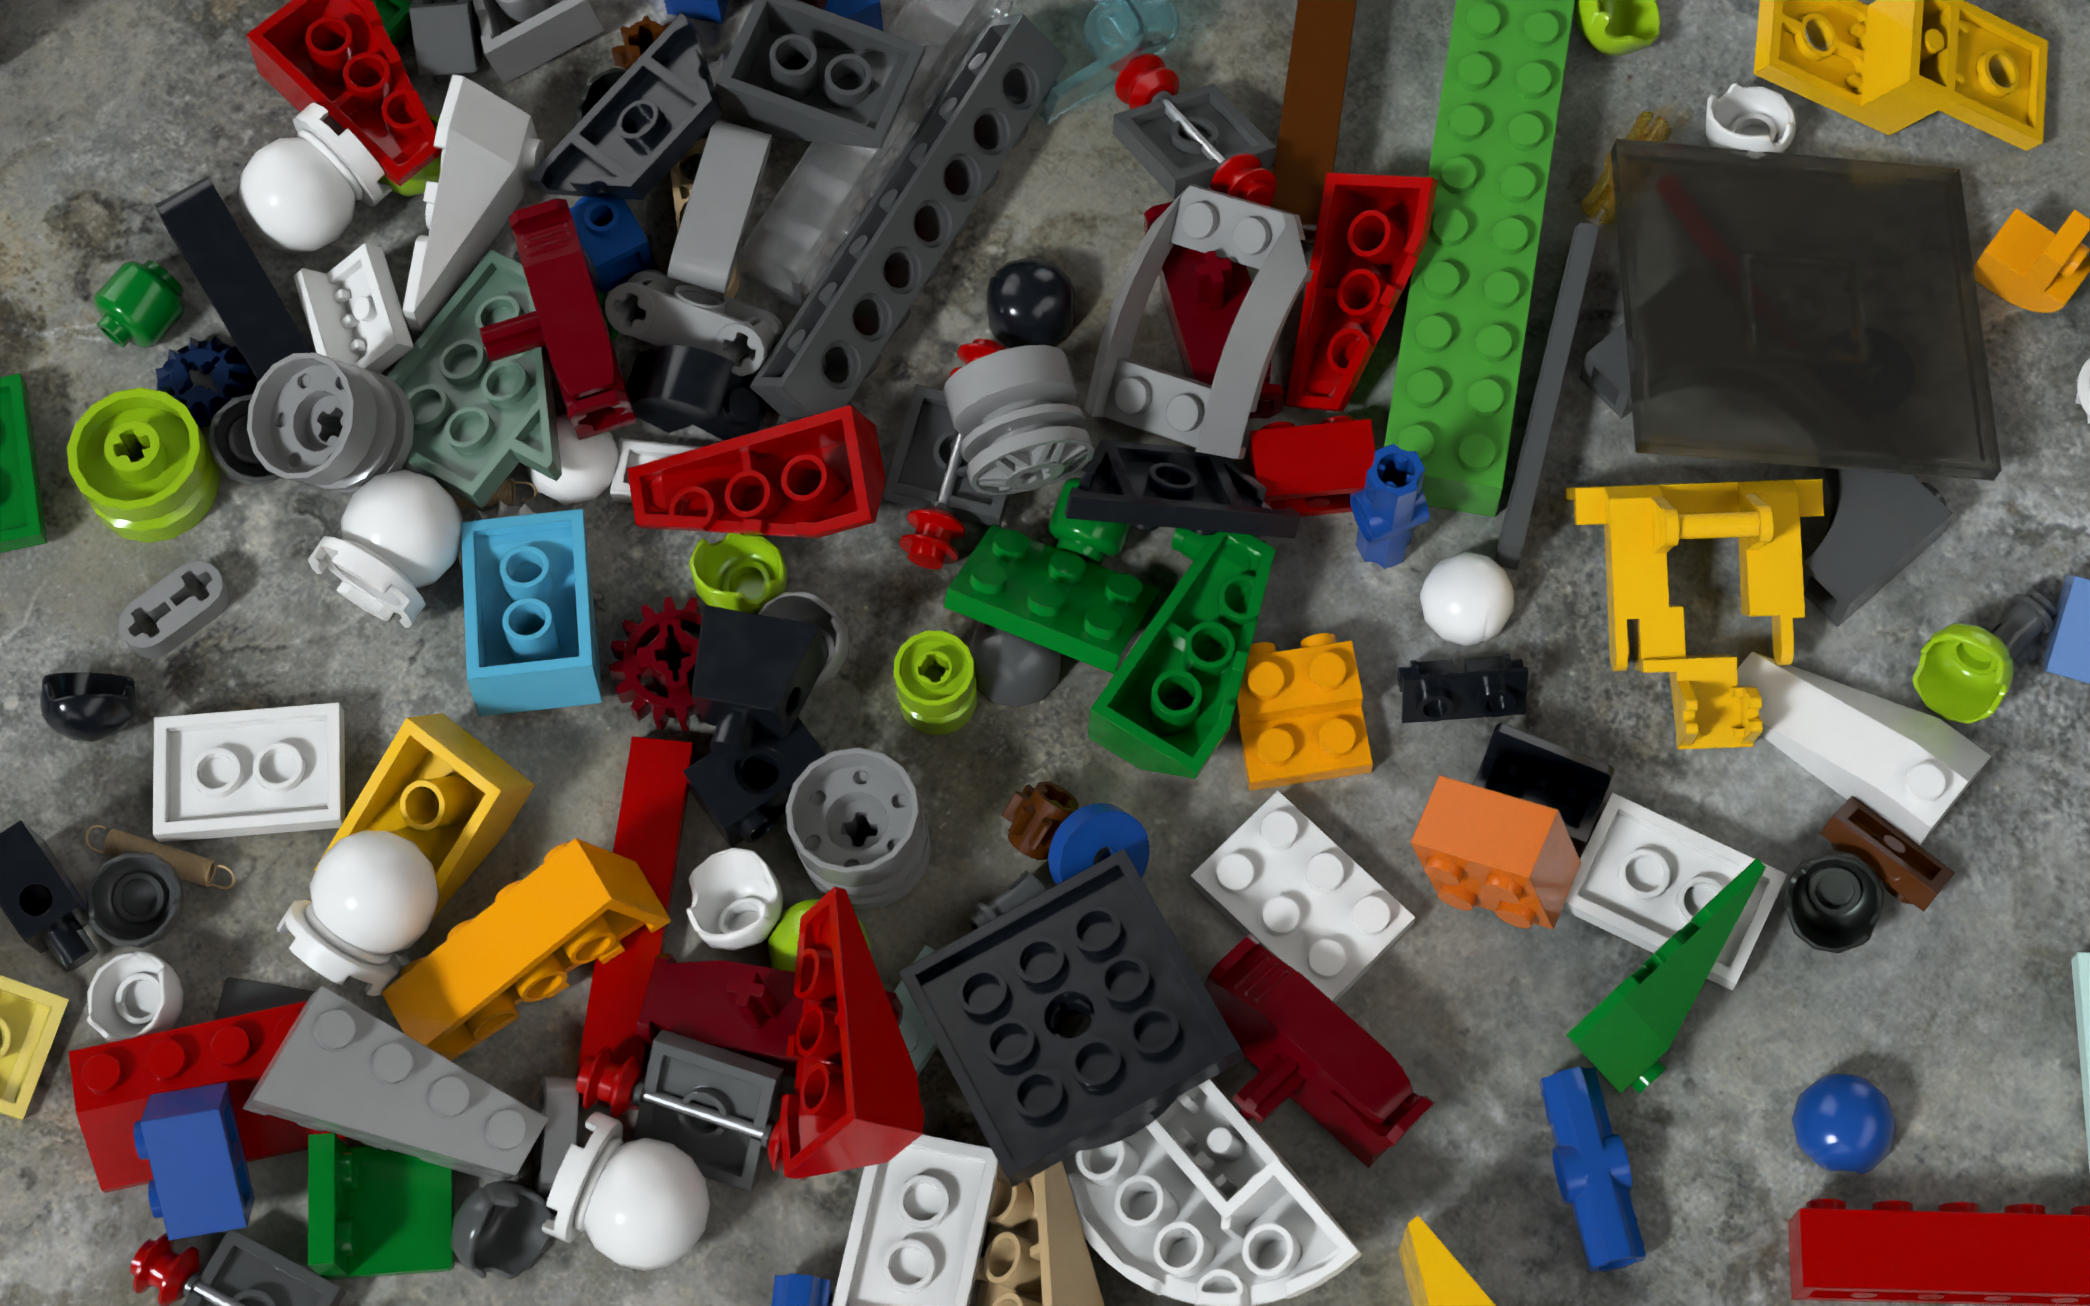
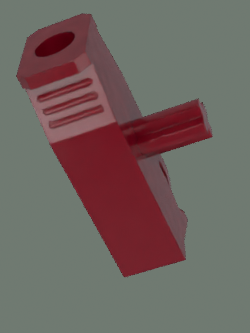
[480,198,637,440]
[1144,202,1284,418]
[1204,934,1435,1169]
[637,952,903,1077]

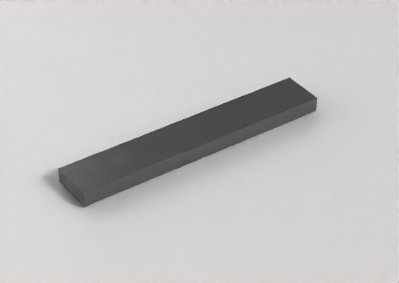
[1494,222,1600,570]

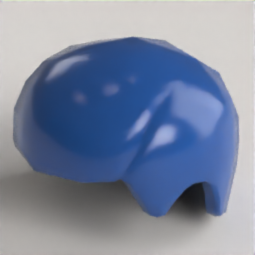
[1792,1074,1896,1174]

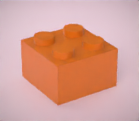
[1410,775,1581,930]

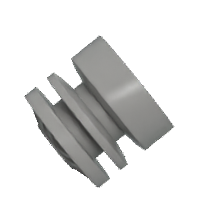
[943,345,1095,495]
[247,352,414,495]
[786,747,932,910]

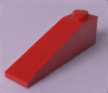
[246,0,442,187]
[1285,172,1438,412]
[627,405,886,538]
[780,886,924,1179]

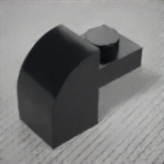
[626,345,768,441]

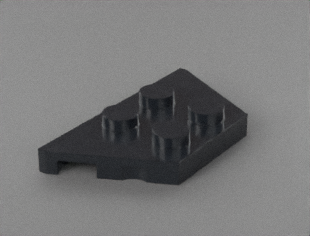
[528,13,723,200]
[1064,439,1301,538]

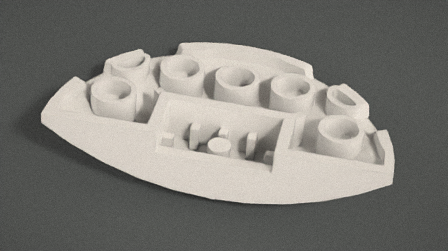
[1062,1015,1363,1306]

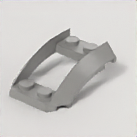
[1084,184,1313,459]

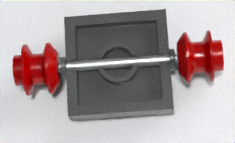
[1113,53,1277,206]
[883,339,1010,570]
[576,1029,808,1192]
[130,1230,346,1306]

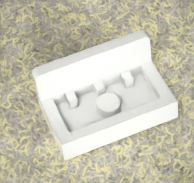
[294,243,414,374]

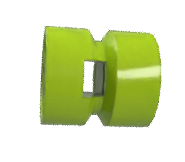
[893,631,977,735]

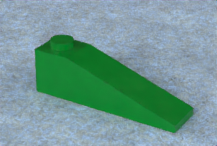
[1088,532,1276,779]
[1566,858,1766,1094]

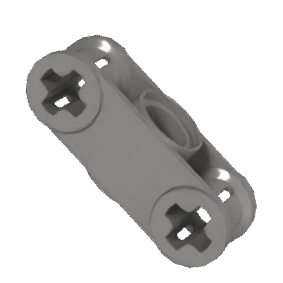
[605,269,784,376]

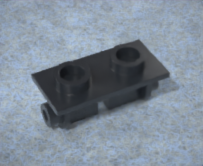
[1398,653,1528,723]

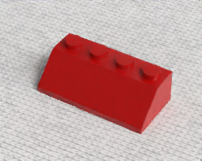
[68,1001,354,1193]

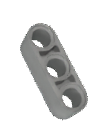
[667,119,773,294]

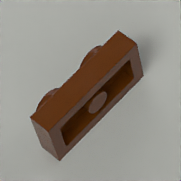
[1820,796,1955,912]

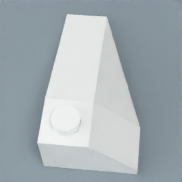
[402,74,544,338]
[1737,652,1991,846]

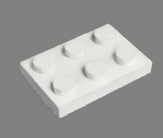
[153,702,345,843]
[1190,791,1415,1003]
[1562,792,1787,991]
[832,1135,1000,1306]

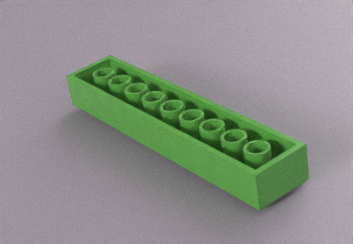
[1384,0,1575,517]

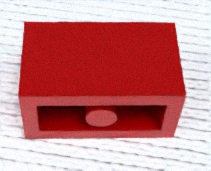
[1248,416,1375,517]

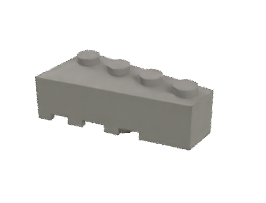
[473,0,604,85]
[242,986,548,1182]

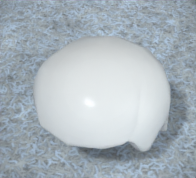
[1706,83,1796,167]
[524,414,619,506]
[1420,552,1514,646]
[686,847,783,951]
[87,950,184,1043]

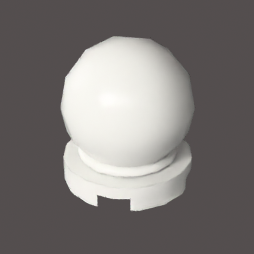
[239,102,392,254]
[308,470,463,628]
[277,831,439,996]
[542,1111,710,1271]

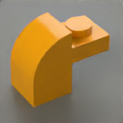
[1968,208,2090,313]

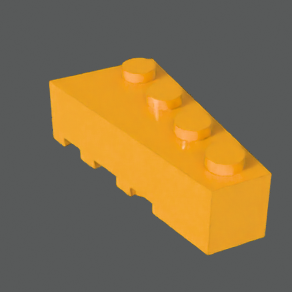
[381,838,671,1061]

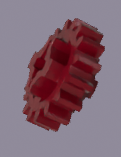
[608,597,702,731]

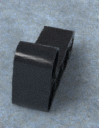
[155,176,311,381]

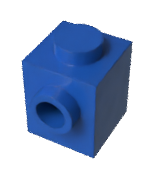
[570,197,655,293]

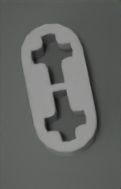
[118,560,230,659]
[532,1076,579,1198]

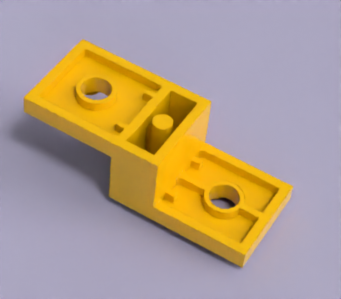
[1754,0,2048,151]

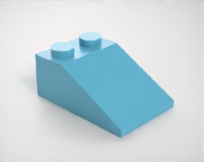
[461,509,602,717]

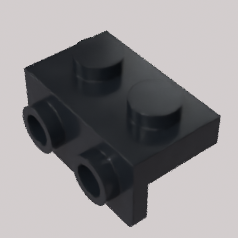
[1472,723,1615,859]

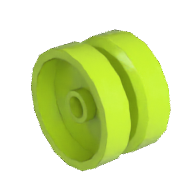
[67,387,220,543]

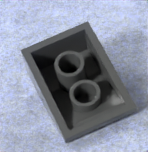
[716,0,925,149]

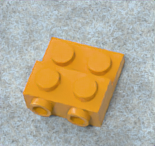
[1235,633,1373,791]

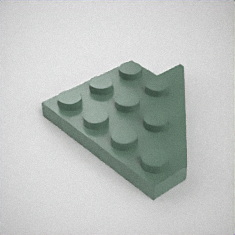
[387,249,562,508]

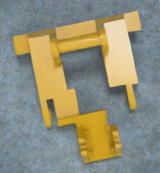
[1564,478,1824,750]

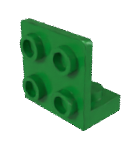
[308,1133,455,1280]

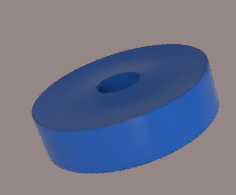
[1048,803,1150,885]

